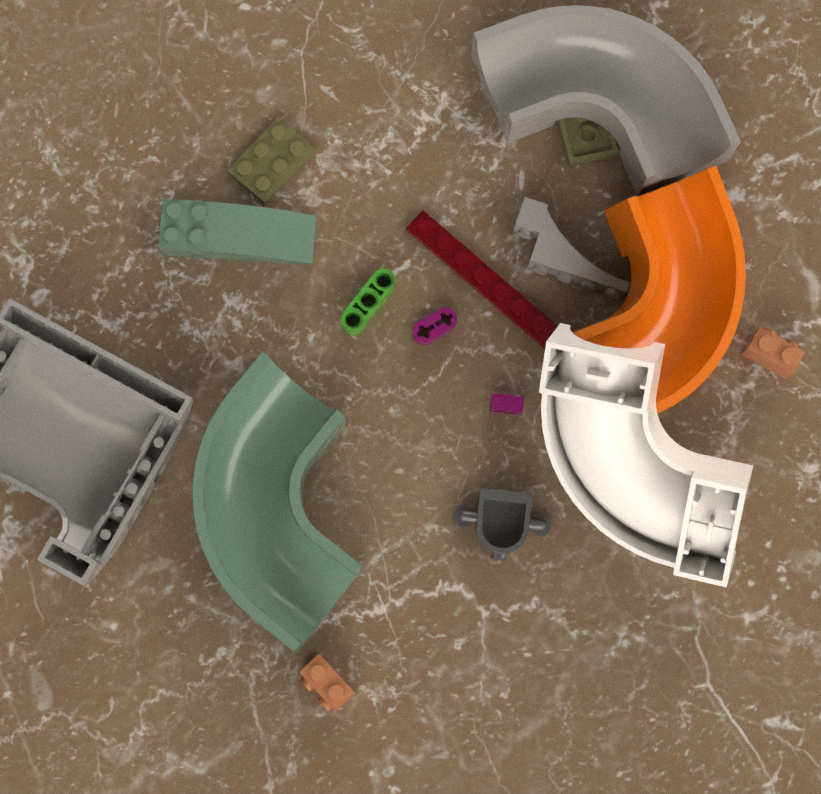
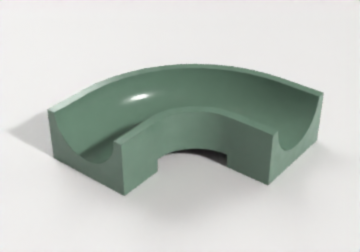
[192,352,363,653]

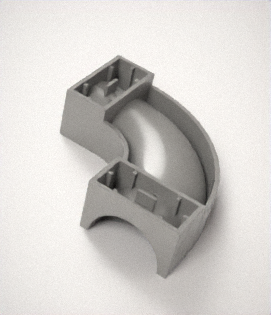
[471,5,741,197]

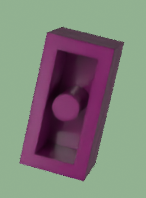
[490,393,525,415]

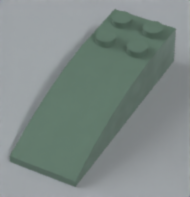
[158,199,316,265]

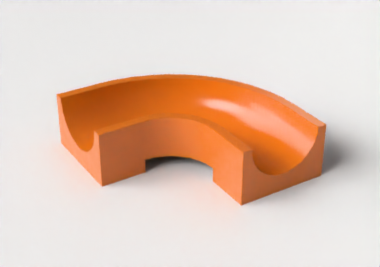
[572,166,746,414]

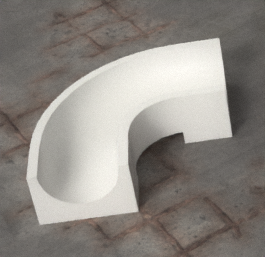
[539,323,753,587]

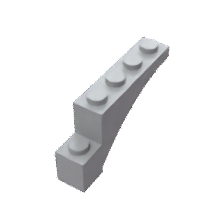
[514,197,630,299]

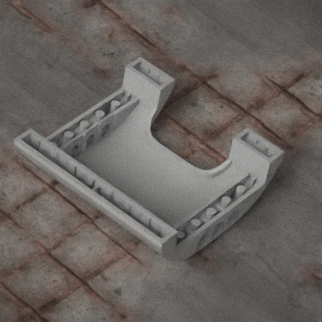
[0,298,193,586]

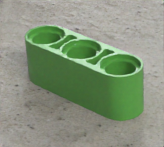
[341,268,395,336]

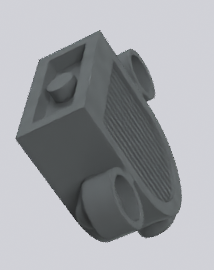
[453,488,552,560]

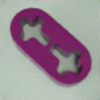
[413,308,457,345]

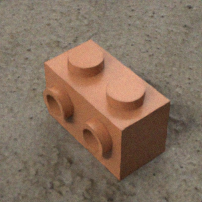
[741,327,805,379]
[299,654,355,712]

